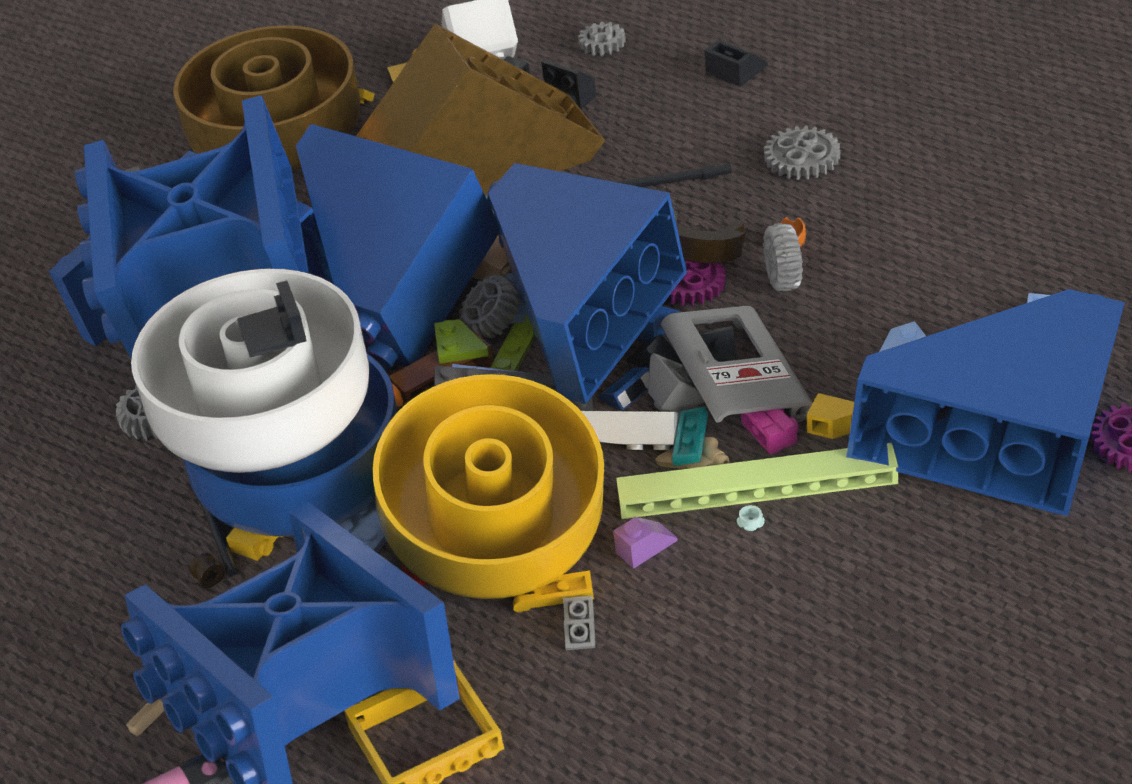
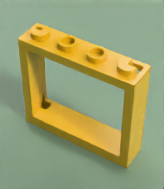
[344,660,504,784]

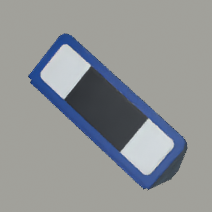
[599,367,650,411]

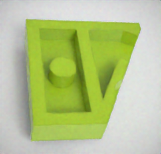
[434,319,489,364]

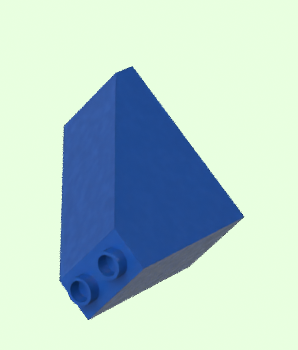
[296,124,500,370]
[487,163,687,404]
[846,289,1125,516]

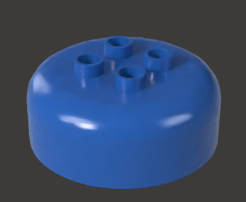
[182,354,398,536]

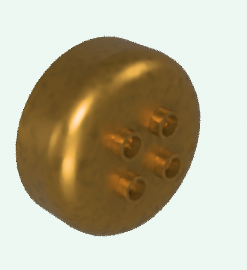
[173,26,360,170]

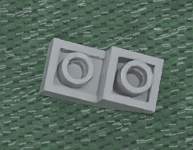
[563,596,595,650]

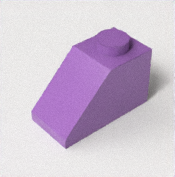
[613,517,678,569]

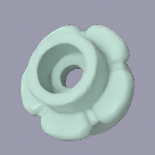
[737,505,765,531]

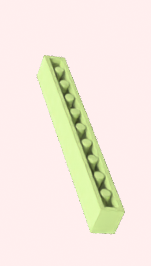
[616,443,898,519]

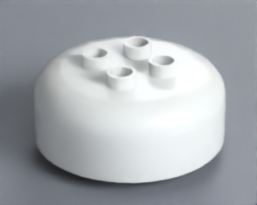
[131,269,369,472]

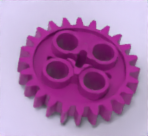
[666,260,726,306]
[1091,402,1132,473]

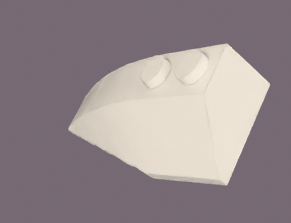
[581,411,679,450]

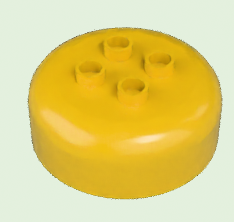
[373,374,604,599]

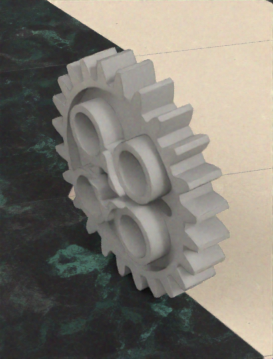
[764,126,840,180]

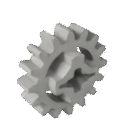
[578,22,625,56]

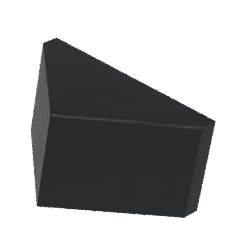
[627,334,683,369]

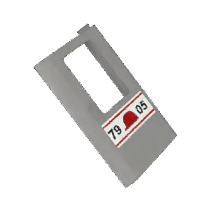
[661,306,813,423]

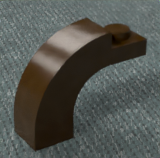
[677,221,746,263]

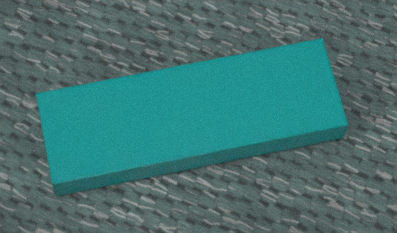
[672,407,708,466]

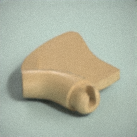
[656,437,729,469]

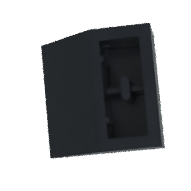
[704,40,768,86]
[541,60,597,110]

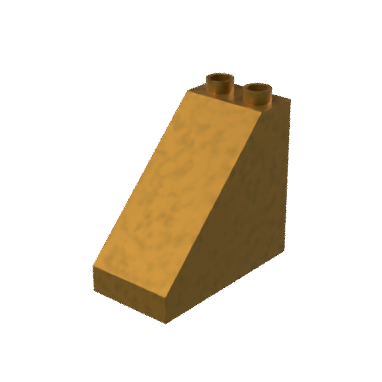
[356,23,605,195]

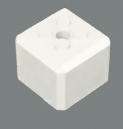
[442,0,518,59]

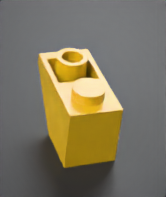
[807,393,854,439]

